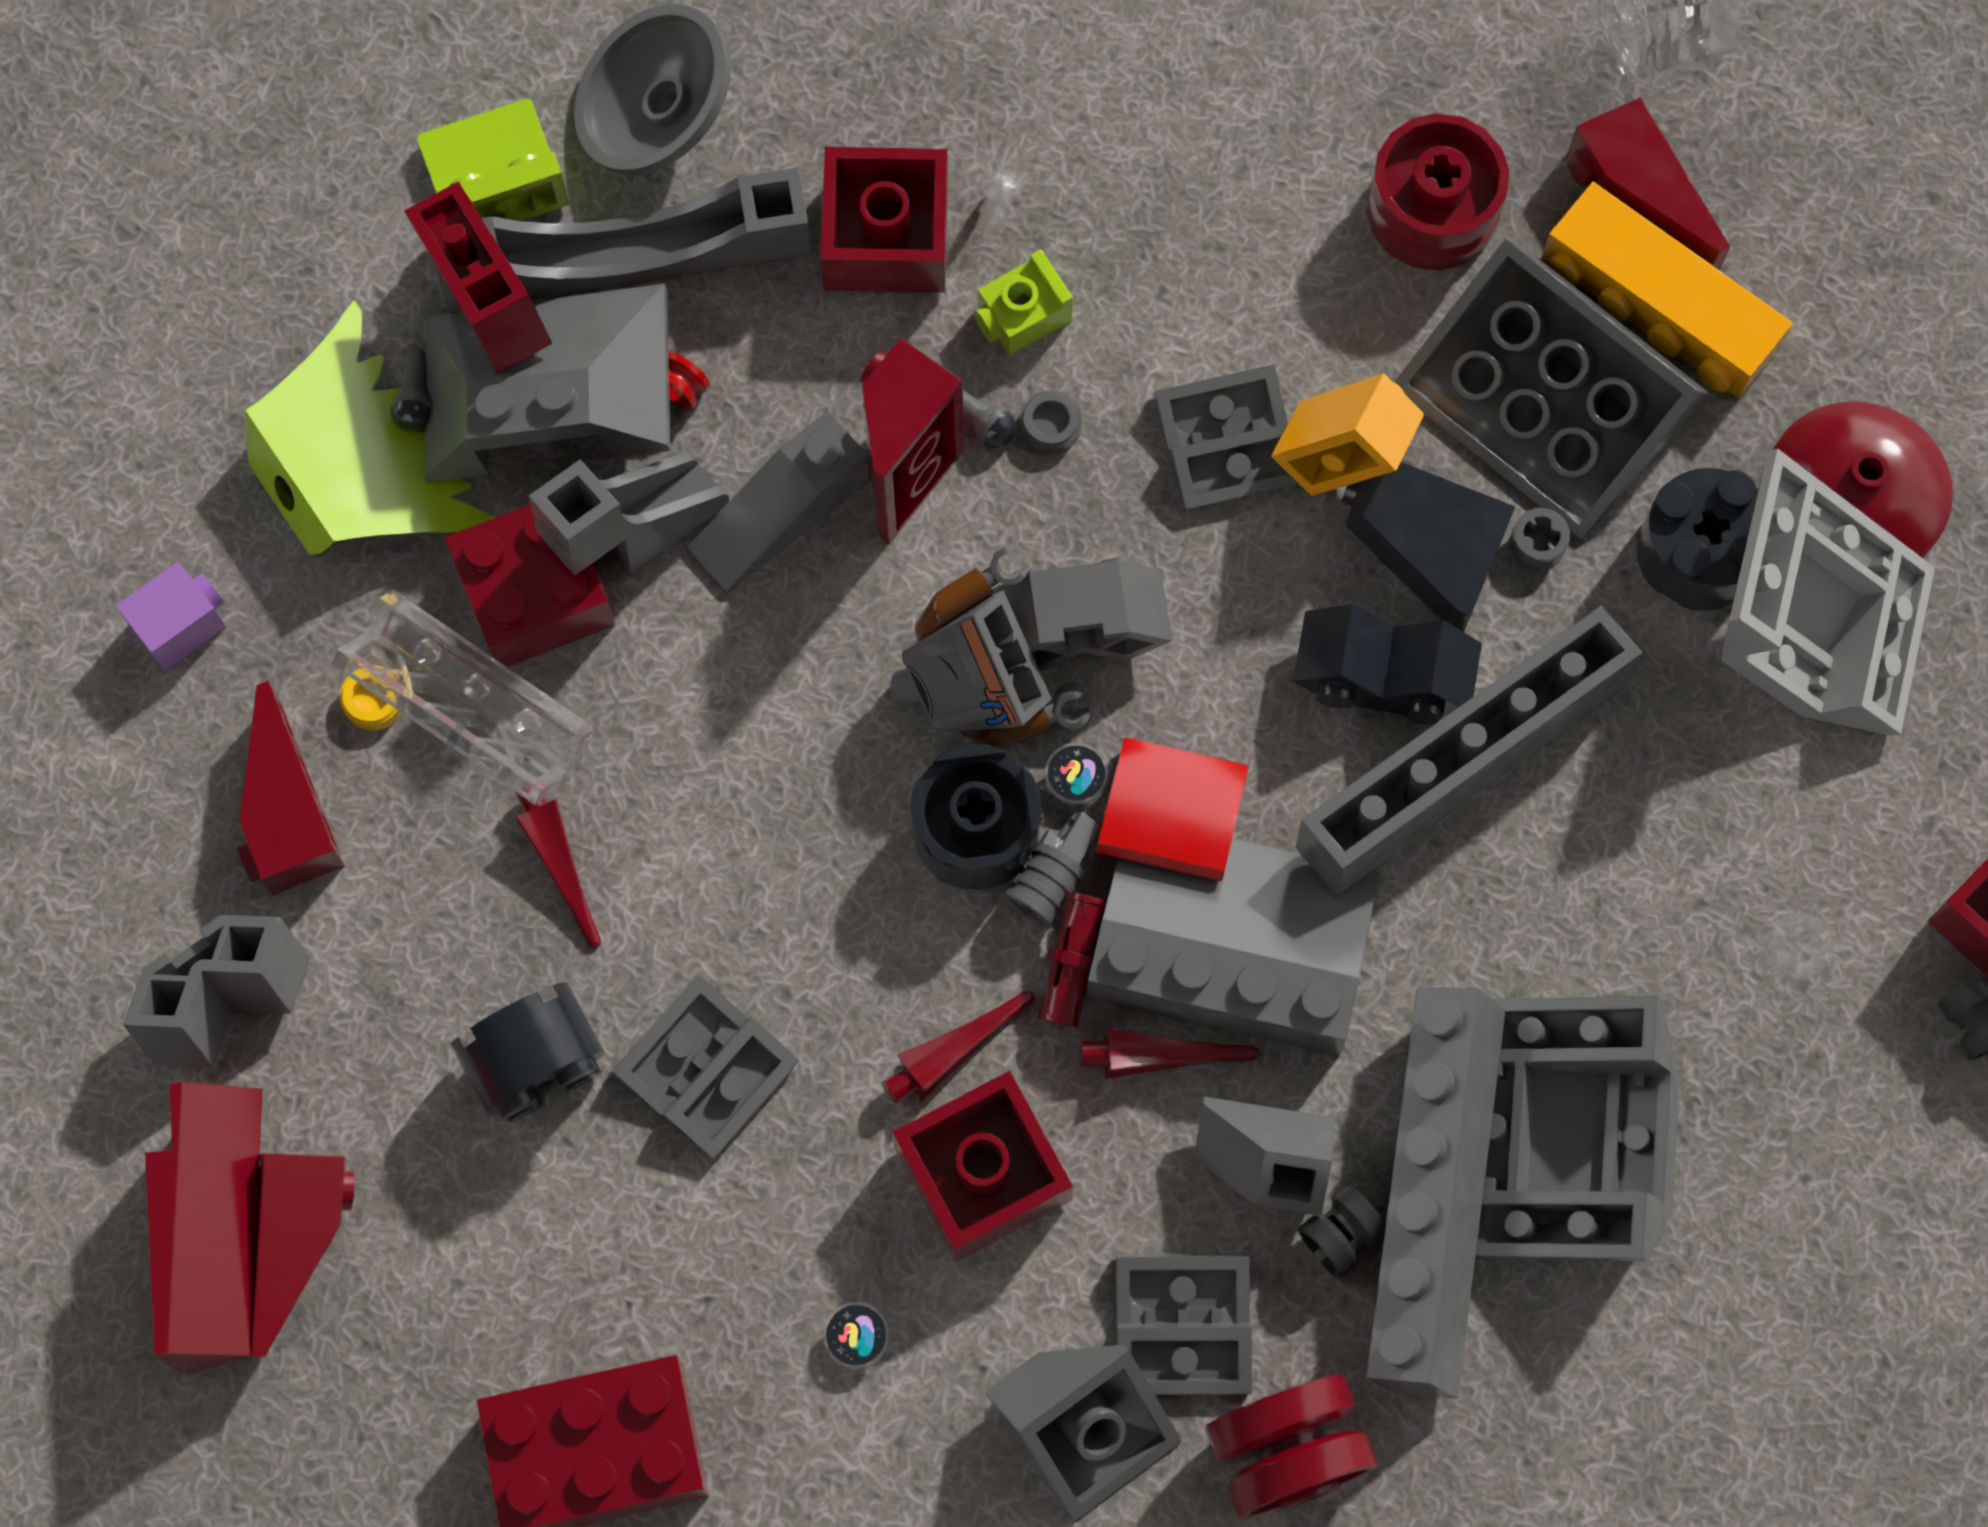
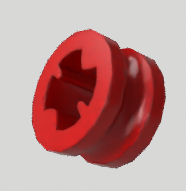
[668,351,710,411]

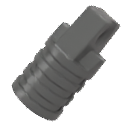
[1002,812,1102,929]

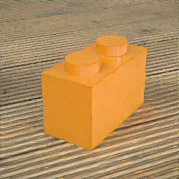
[1271,373,1424,496]

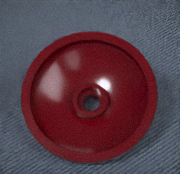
[1773,401,1953,558]

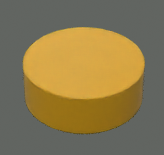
[340,665,406,731]

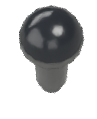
[390,349,431,432]
[963,390,1016,449]

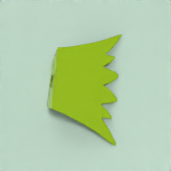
[245,300,496,555]

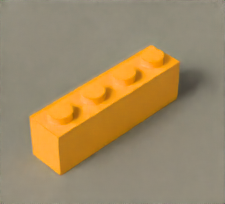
[1541,182,1793,399]

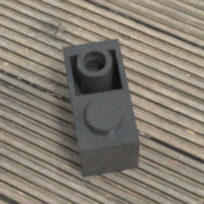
[1194,1096,1335,1216]

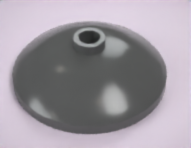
[574,4,731,175]

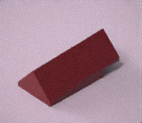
[145,1082,263,1373]

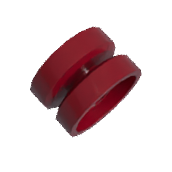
[1367,113,1510,271]
[1205,1374,1379,1519]

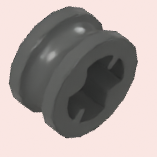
[1511,508,1570,569]

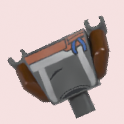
[891,543,1090,748]

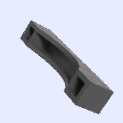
[437,168,812,313]

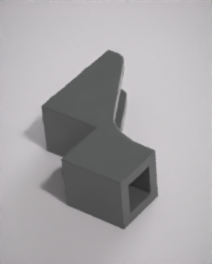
[528,452,729,576]

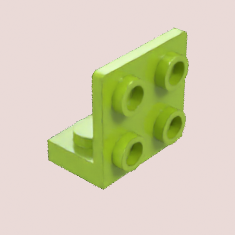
[417,99,570,221]

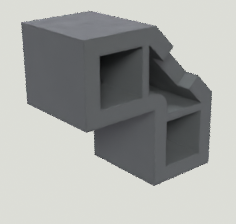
[992,557,1172,671]
[123,915,309,1068]

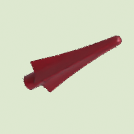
[515,783,601,949]
[881,990,1035,1104]
[1079,1026,1259,1079]

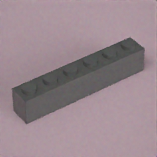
[1295,606,1643,896]
[1366,987,1505,1399]

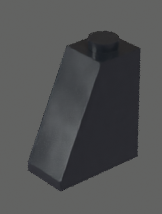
[1341,462,1515,632]

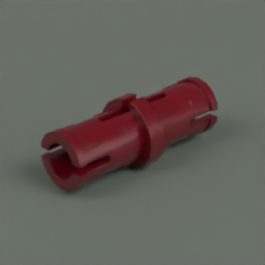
[1038,892,1107,1028]

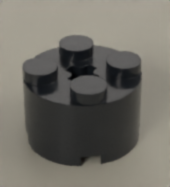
[1637,468,1759,611]
[911,744,1041,890]
[451,982,605,1123]

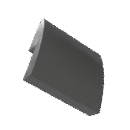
[1152,364,1299,510]
[610,974,800,1159]
[1115,1253,1252,1395]

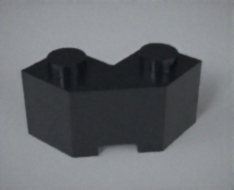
[1293,604,1482,725]

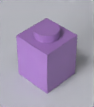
[115,562,226,671]

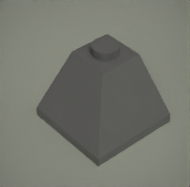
[985,1345,1182,1521]

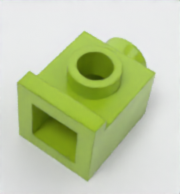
[973,249,1073,356]

